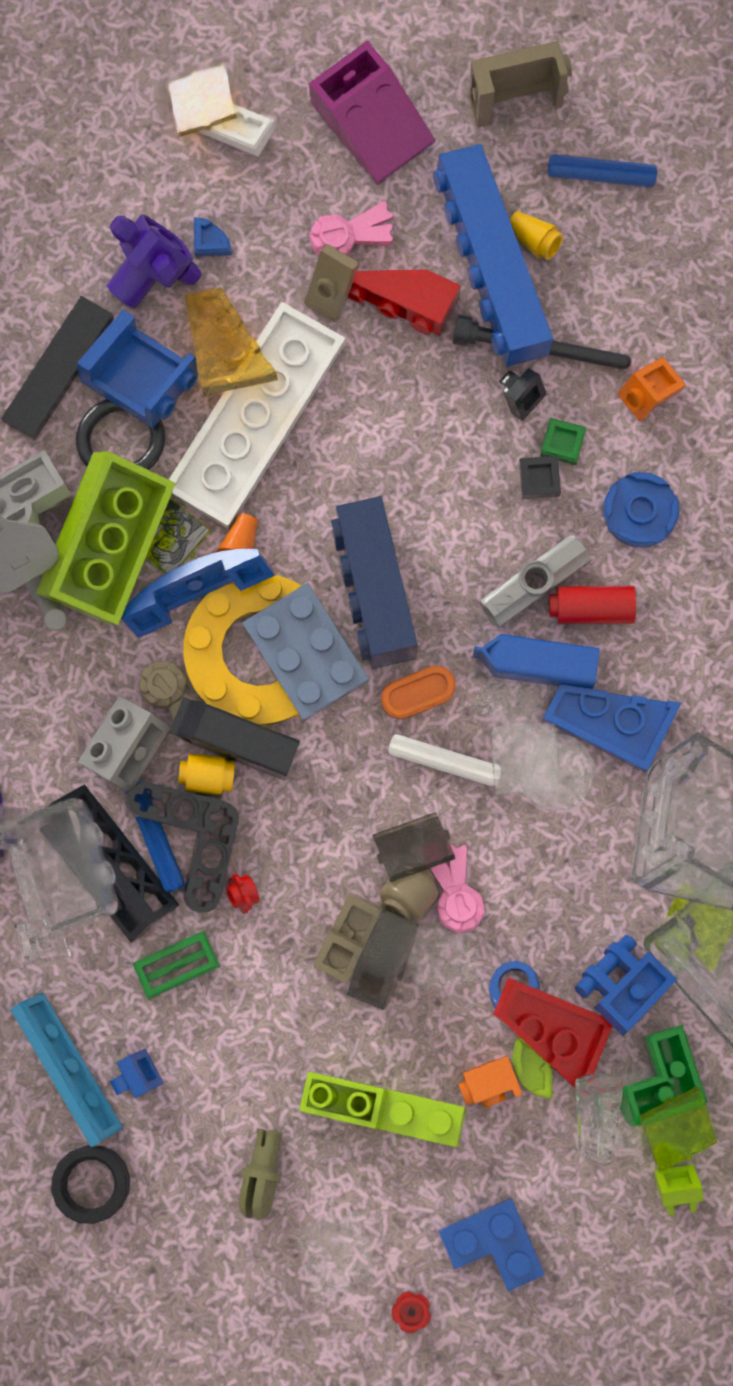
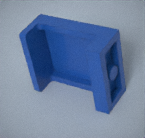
[77,310,198,428]

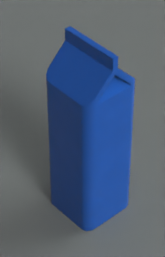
[472,634,600,689]

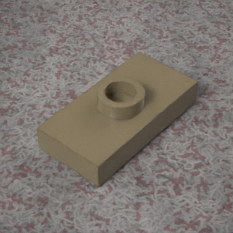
[304,244,359,322]

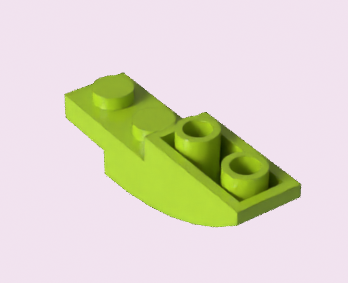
[299,1071,467,1147]

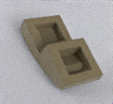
[313,892,384,984]

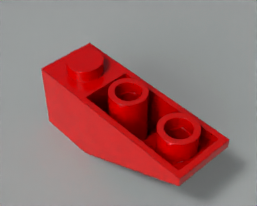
[348,269,461,336]

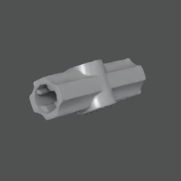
[479,534,591,629]

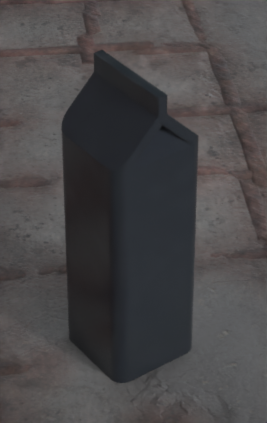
[169,697,300,780]

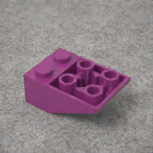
[309,40,435,185]

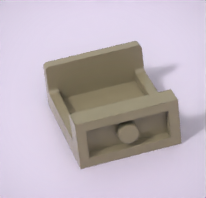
[468,41,572,128]

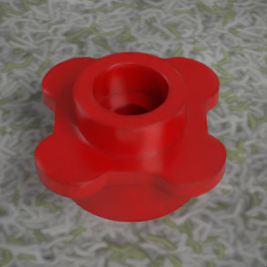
[226,874,259,914]

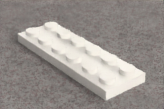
[169,302,346,529]

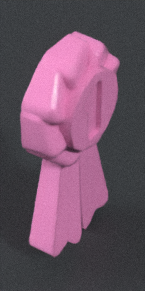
[309,201,394,255]
[421,844,485,934]

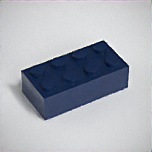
[331,496,418,670]

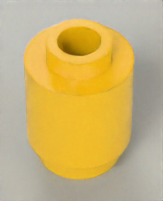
[178,753,235,795]

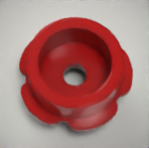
[391,1291,431,1333]

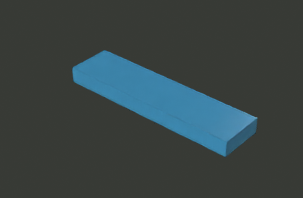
[10,993,124,1148]

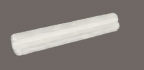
[388,734,501,787]

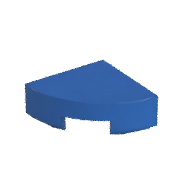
[194,217,232,257]

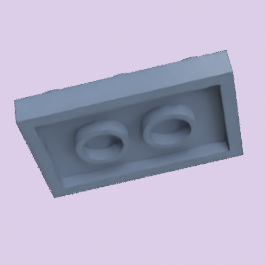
[242,582,369,722]

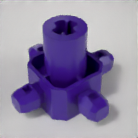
[106,214,202,308]

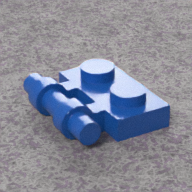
[575,935,677,1036]

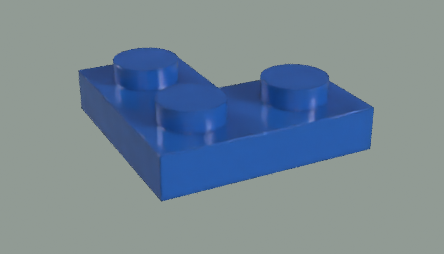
[438,1198,545,1291]

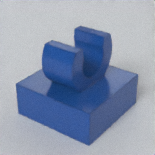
[110,1048,164,1098]

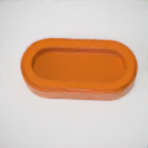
[381,666,455,720]

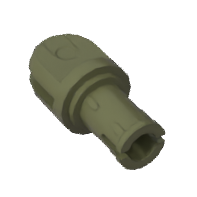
[239,1129,282,1220]

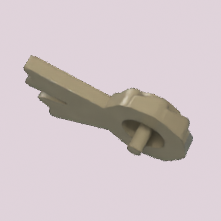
[139,661,197,743]

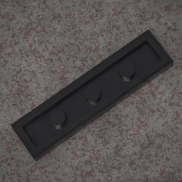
[1,296,114,441]

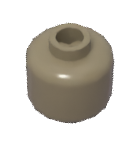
[380,865,438,925]

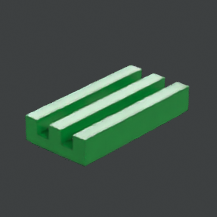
[132,931,221,1000]

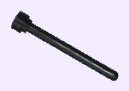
[452,314,631,369]

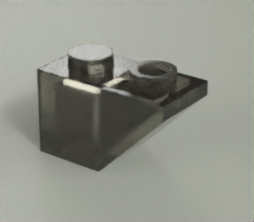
[347,909,420,1010]

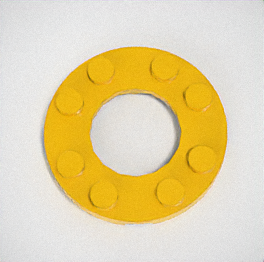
[183,575,327,726]

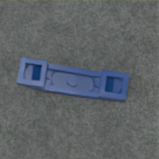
[121,549,275,638]

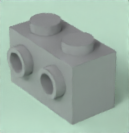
[78,696,170,793]

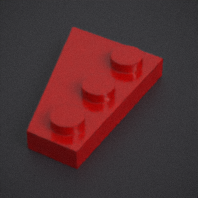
[493,977,613,1095]

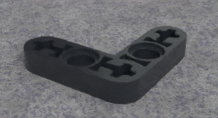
[126,783,239,913]

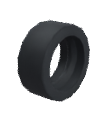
[51,1145,130,1224]

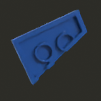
[542,684,681,773]

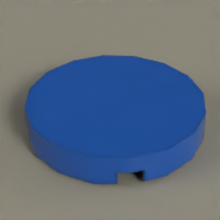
[603,472,679,548]

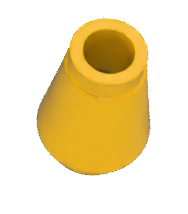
[509,211,564,260]

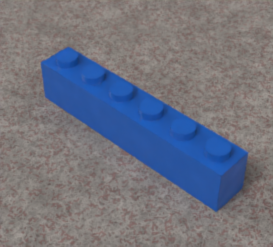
[433,144,553,367]

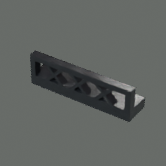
[37,784,179,943]

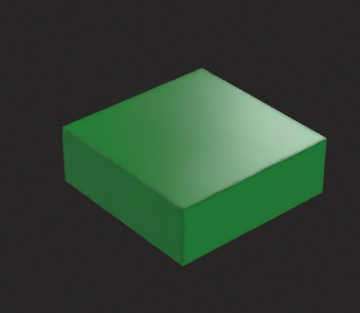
[540,418,586,465]

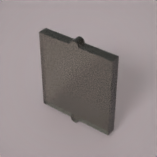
[373,812,456,882]

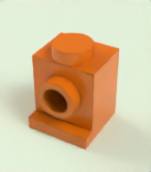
[458,1056,522,1108]

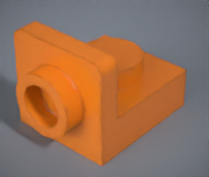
[618,357,686,421]

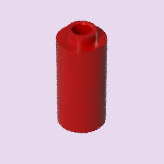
[548,585,636,625]

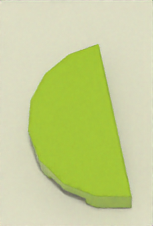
[512,1038,552,1099]

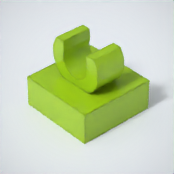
[654,1164,704,1216]

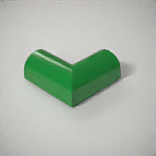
[617,1025,708,1127]

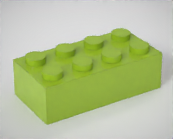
[35,451,176,625]

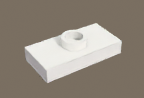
[194,96,277,156]

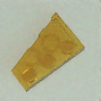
[185,287,278,396]

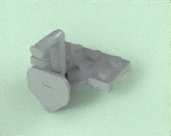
[0,450,71,631]

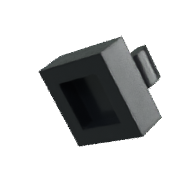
[499,367,547,421]
[519,456,561,499]

